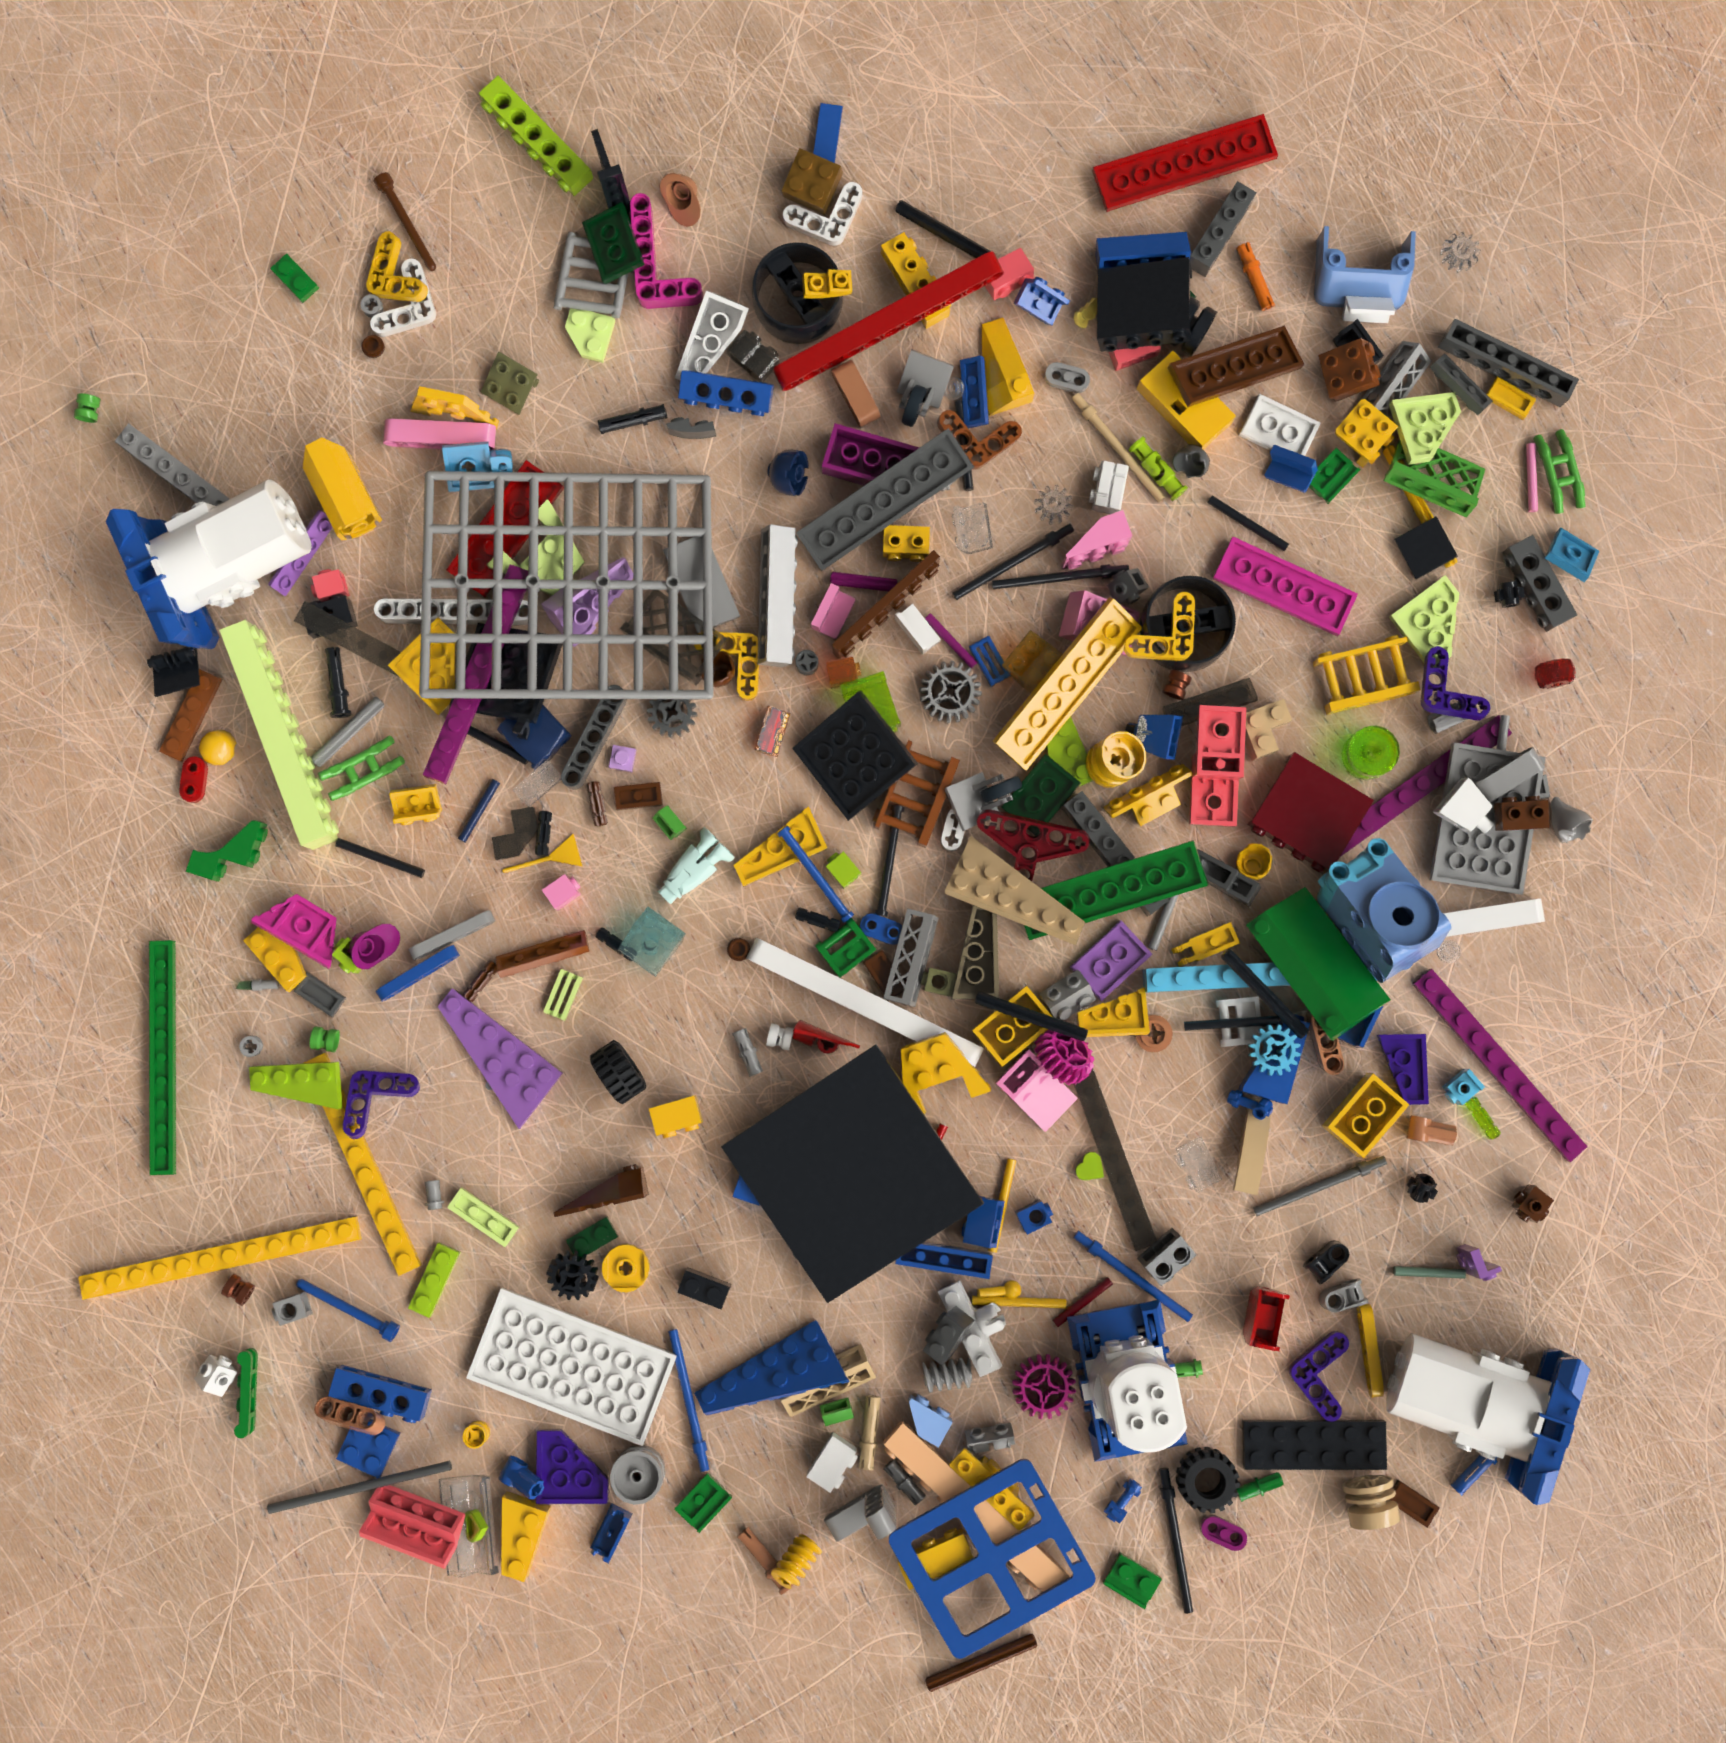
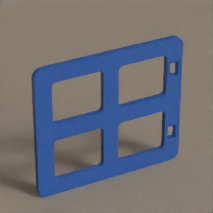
[889,1459,1096,1659]

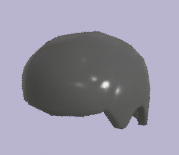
[1172,444,1210,478]

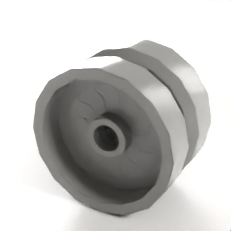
[610,1445,666,1505]

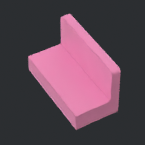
[811,583,855,639]

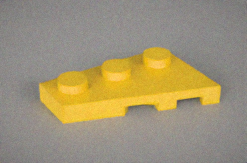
[243,927,307,992]
[1077,987,1150,1037]

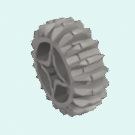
[919,661,982,723]

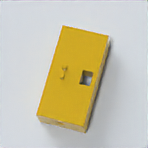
[1136,351,1236,450]

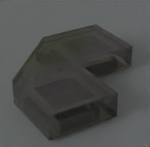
[492,807,538,861]

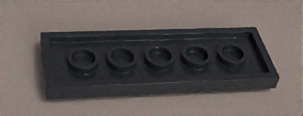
[1242,1420,1387,1470]

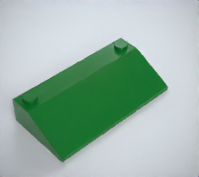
[1246,887,1391,1041]

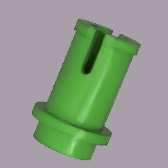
[1174,1359,1203,1378]

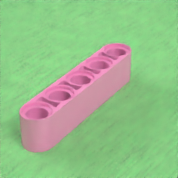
[383,419,496,450]

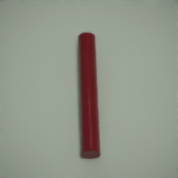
[1052,1277,1113,1327]

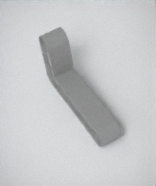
[824,1484,897,1542]

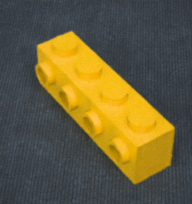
[880,232,951,329]

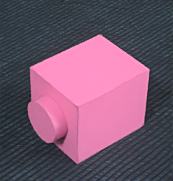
[542,874,581,910]

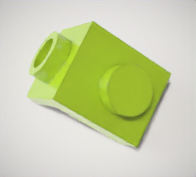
[332,937,362,974]

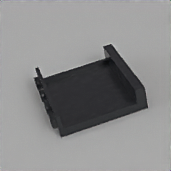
[1097,257,1192,352]

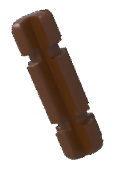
[587,781,608,827]
[463,960,497,1002]

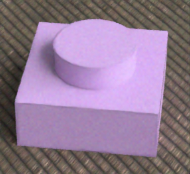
[609,745,637,772]

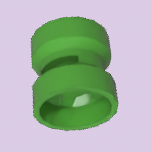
[74,393,101,423]
[310,1026,340,1053]

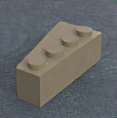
[951,905,999,999]

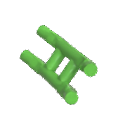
[1533,429,1586,514]
[318,736,405,801]

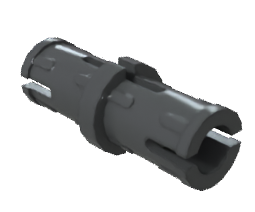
[883,1459,926,1505]

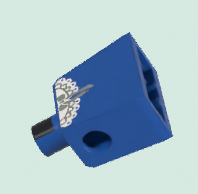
[1125,715,1183,760]

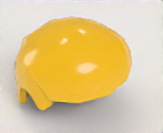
[199,729,237,766]
[1236,843,1272,880]

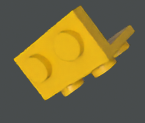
[1335,399,1398,468]

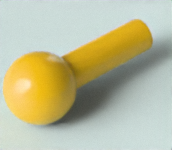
[977,1280,1021,1298]

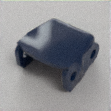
[497,705,572,771]

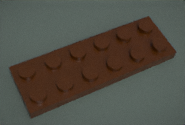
[1167,325,1305,407]
[832,550,940,659]

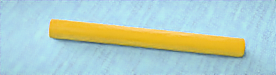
[988,1158,1016,1253]
[972,1295,1067,1308]

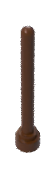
[373,172,436,271]

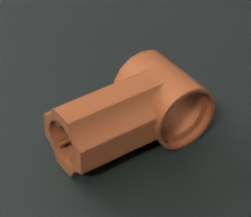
[1407,1115,1457,1146]

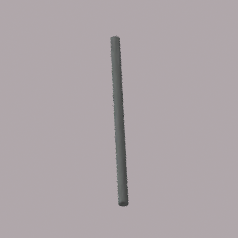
[267,1460,452,1514]

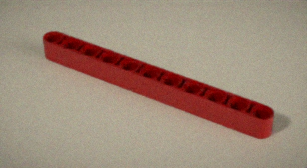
[773,251,1004,391]

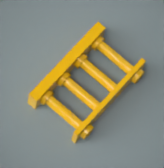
[1312,635,1421,715]

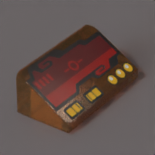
[755,705,791,757]

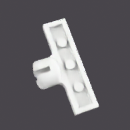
[938,1280,1006,1377]

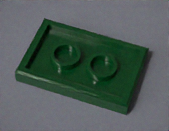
[582,202,645,284]
[1001,754,1081,836]

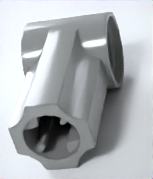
[1427,701,1476,734]

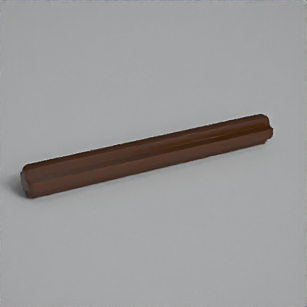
[925,1634,1038,1692]

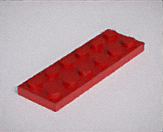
[446,460,564,598]

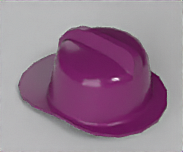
[347,924,400,970]

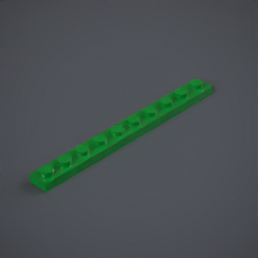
[149,940,176,1175]

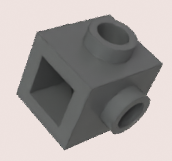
[1107,568,1149,605]

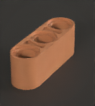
[831,360,881,428]
[1306,1010,1344,1075]
[314,1397,385,1435]

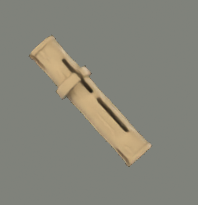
[859,1395,881,1470]

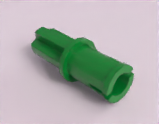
[1236,1472,1284,1502]

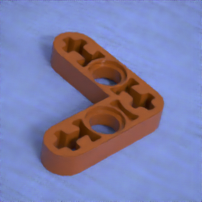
[937,410,1022,470]

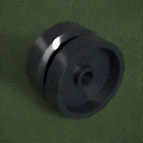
[1170,296,1218,356]

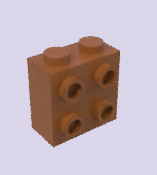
[1318,338,1381,401]

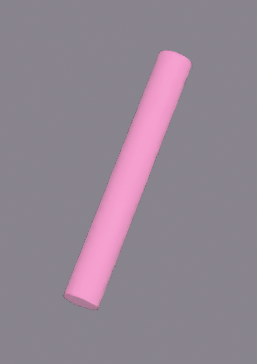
[1526,443,1538,512]

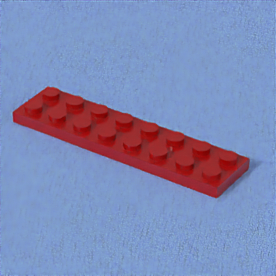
[1092,114,1278,212]

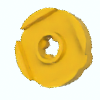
[602,1244,650,1292]

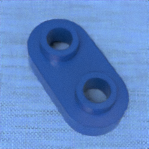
[860,914,902,945]

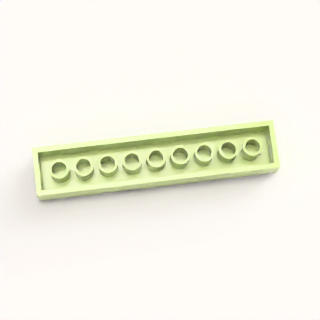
[219,620,339,850]

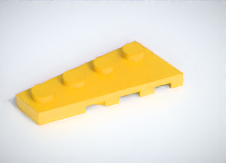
[734,806,828,887]

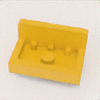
[389,784,442,825]

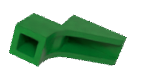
[186,820,268,882]

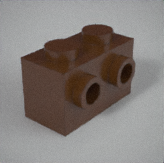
[1494,796,1550,831]

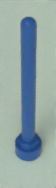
[296,1279,400,1342]

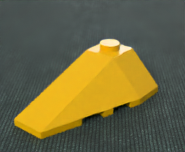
[982,317,1034,416]

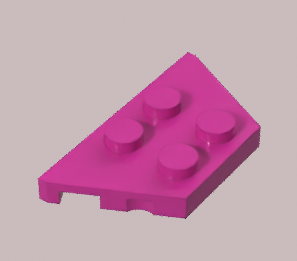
[251,894,337,969]

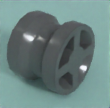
[796,650,819,675]

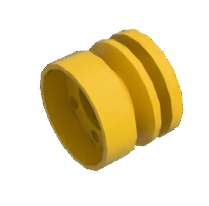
[1086,731,1146,788]

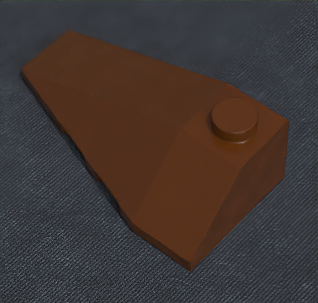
[554,1164,649,1217]

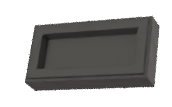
[294,972,346,1017]

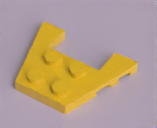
[410,386,499,430]
[901,1032,991,1114]

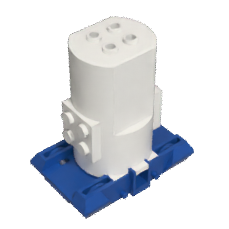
[106,480,312,649]
[1067,1300,1188,1462]
[1386,1333,1590,1505]

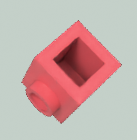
[311,569,350,602]

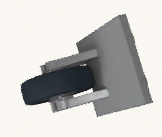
[897,349,954,427]
[944,772,1022,831]

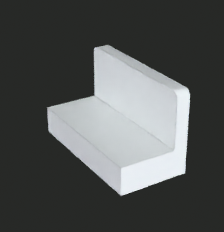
[1342,296,1395,323]
[895,604,941,655]

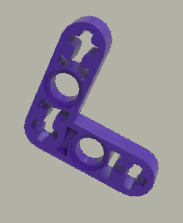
[1420,646,1491,720]
[343,1070,420,1139]
[1289,1331,1349,1422]

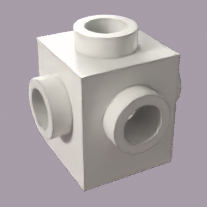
[194,1354,237,1397]

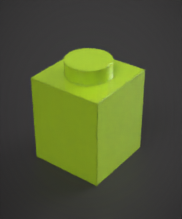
[826,851,862,889]

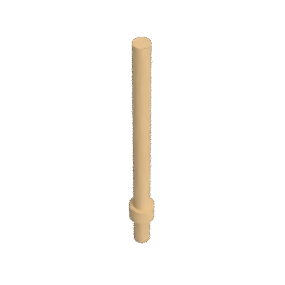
[1072,393,1165,503]

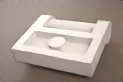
[1216,996,1262,1047]

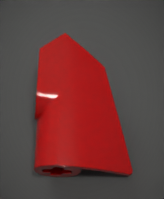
[792,1020,860,1054]

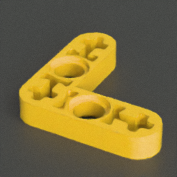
[366,231,428,302]
[1124,592,1195,661]
[694,632,759,701]

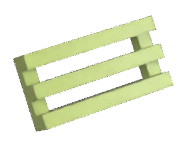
[543,969,583,1021]

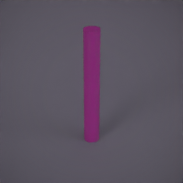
[925,613,978,669]

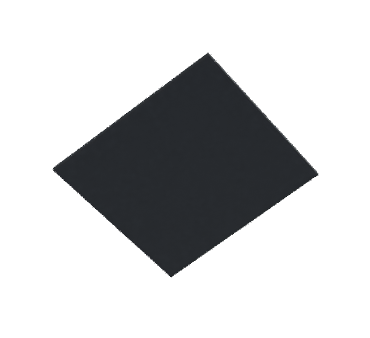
[721,1044,984,1303]

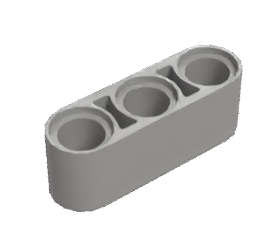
[1475,747,1545,802]

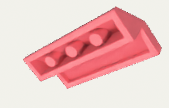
[359,1485,465,1569]

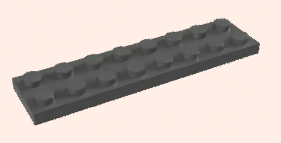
[796,428,974,571]

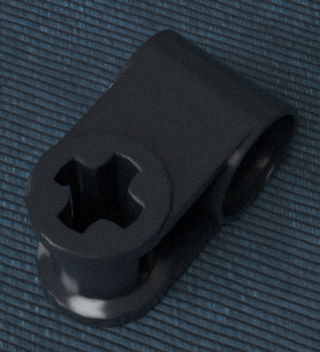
[1303,1241,1350,1284]

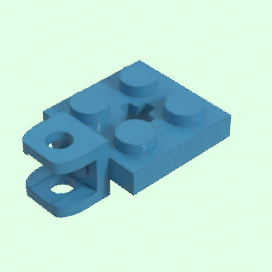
[442,441,513,492]

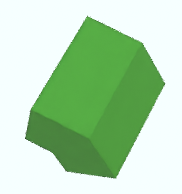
[652,805,687,840]
[820,1397,854,1426]

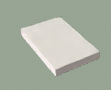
[1239,394,1321,456]

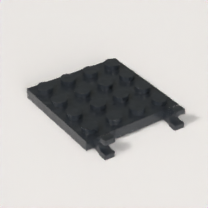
[450,623,563,740]

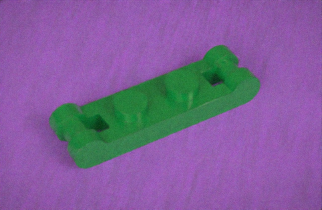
[234,1348,258,1439]

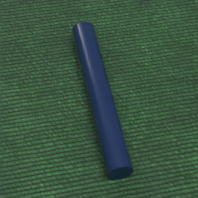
[458,779,500,843]

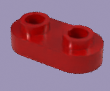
[179,756,208,803]

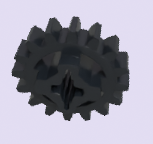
[546,1250,599,1300]

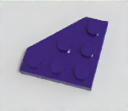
[536,1429,609,1504]

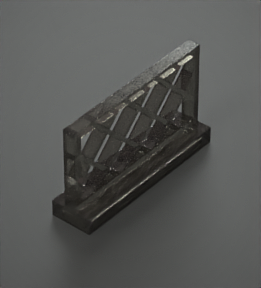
[620,590,728,686]

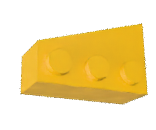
[501,1491,551,1582]

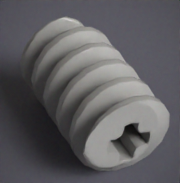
[922,1357,972,1392]

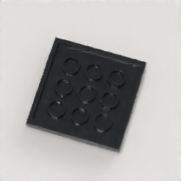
[792,691,918,821]

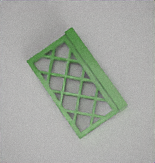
[1383,438,1485,518]

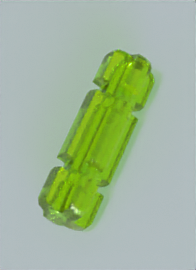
[1465,1097,1501,1140]

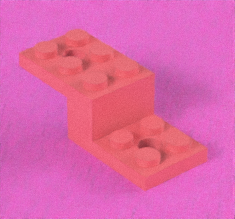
[1189,705,1246,827]

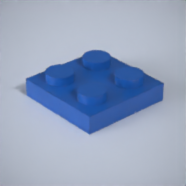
[336,1419,401,1478]

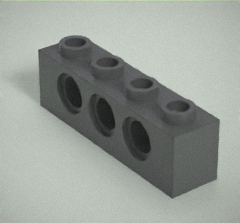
[1190,181,1257,277]
[1502,535,1578,632]

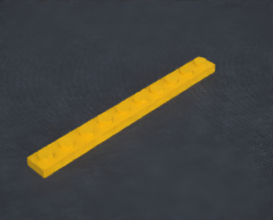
[304,1053,422,1276]

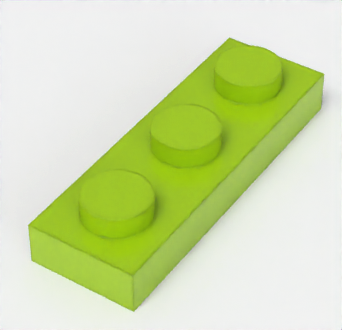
[408,1242,460,1318]

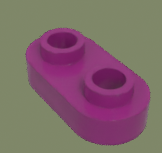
[1200,1515,1247,1551]

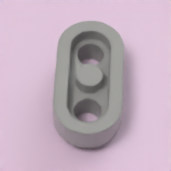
[1045,362,1090,393]

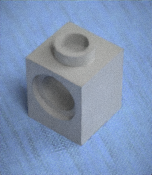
[272,1292,313,1326]

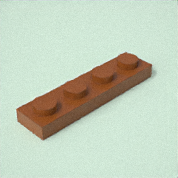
[159,669,222,762]
[496,930,590,978]

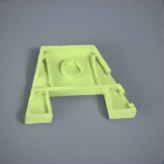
[487,500,584,596]

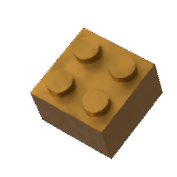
[781,148,843,215]

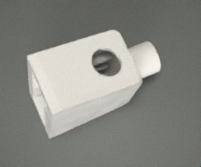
[1433,778,1494,834]

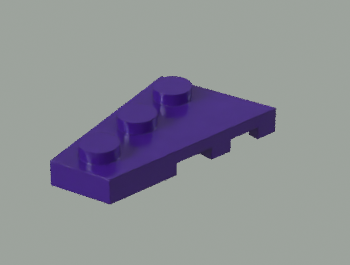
[1377,1034,1429,1105]

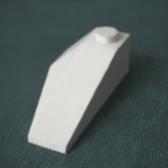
[675,291,749,380]

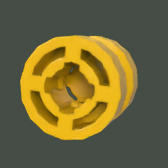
[462,1420,490,1449]

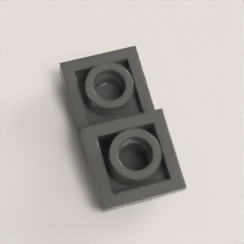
[666,417,716,439]

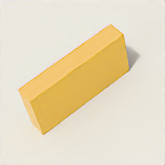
[1486,376,1536,420]

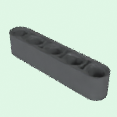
[561,685,627,790]

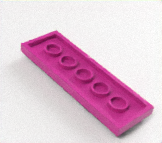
[1213,537,1358,636]

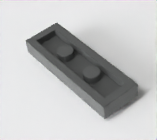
[1430,354,1493,415]

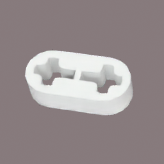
[941,808,965,851]

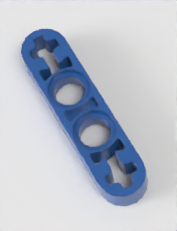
[376,945,460,1002]

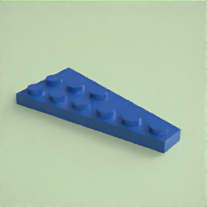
[694,1320,850,1415]

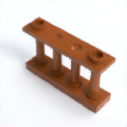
[872,740,960,848]

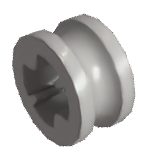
[361,294,383,318]
[239,1035,263,1057]

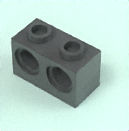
[1137,1228,1196,1286]

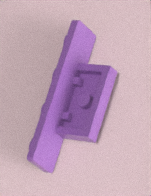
[269,510,333,596]

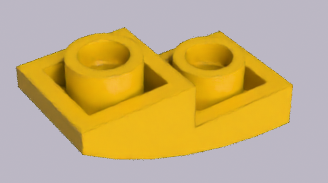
[802,269,852,298]

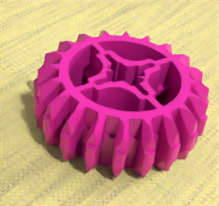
[1034,1029,1095,1086]
[1012,1354,1076,1419]

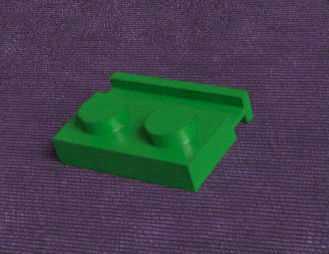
[1309,448,1361,504]
[674,1472,732,1533]
[1103,1552,1162,1610]

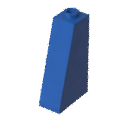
[1238,1014,1310,1104]

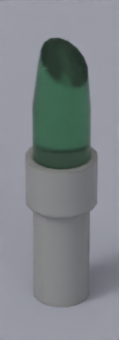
[236,979,280,991]

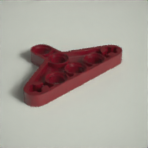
[977,809,1089,881]

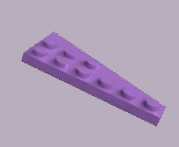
[438,988,563,1129]

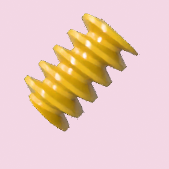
[771,1534,822,1589]

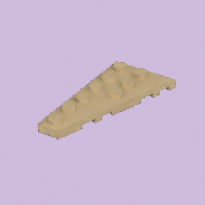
[945,836,1085,945]

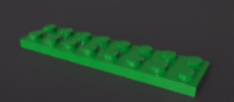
[1024,840,1208,940]

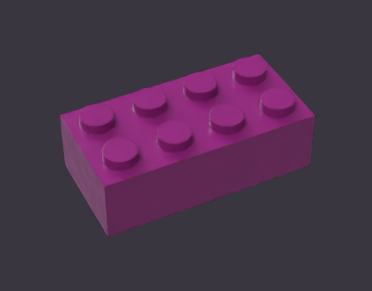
[822,423,919,486]

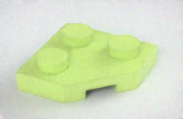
[565,308,616,363]

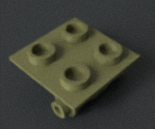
[481,352,539,415]

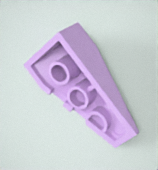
[541,557,633,647]

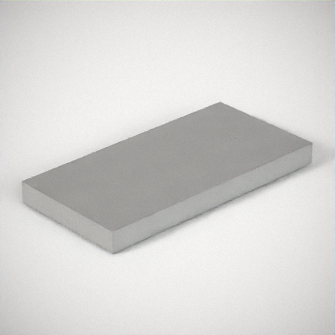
[663,537,740,633]

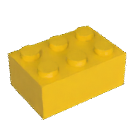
[971,986,1052,1067]
[1322,1073,1409,1158]

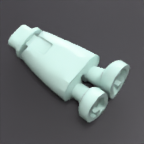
[658,827,735,904]

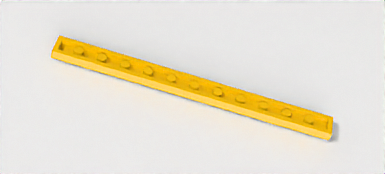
[78,1216,362,1300]

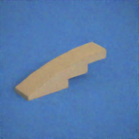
[1233,1097,1273,1195]

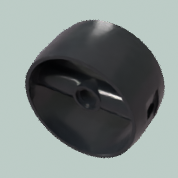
[752,243,843,344]
[1140,576,1236,672]

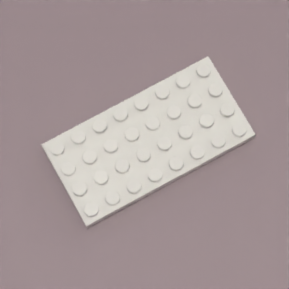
[466,1287,677,1446]

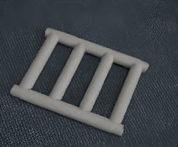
[553,232,628,318]

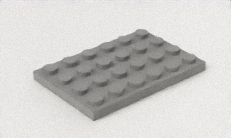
[1429,742,1546,895]

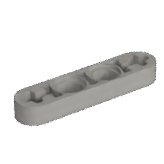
[408,910,495,960]

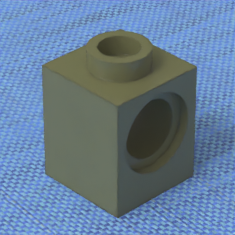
[921,968,957,997]

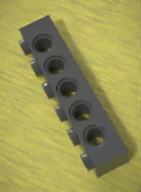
[1438,319,1579,407]
[1061,791,1169,916]

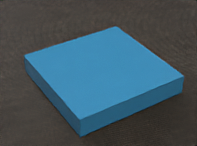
[1545,527,1599,582]

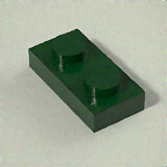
[566,1216,619,1257]

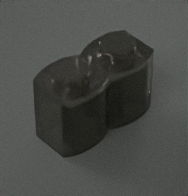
[727,330,779,382]

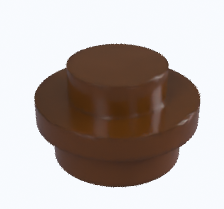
[361,335,385,358]
[727,938,750,961]

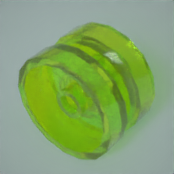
[1341,725,1400,780]

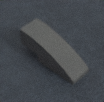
[1197,849,1261,907]

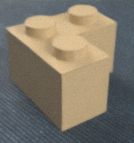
[1245,699,1292,761]

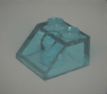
[618,907,686,977]

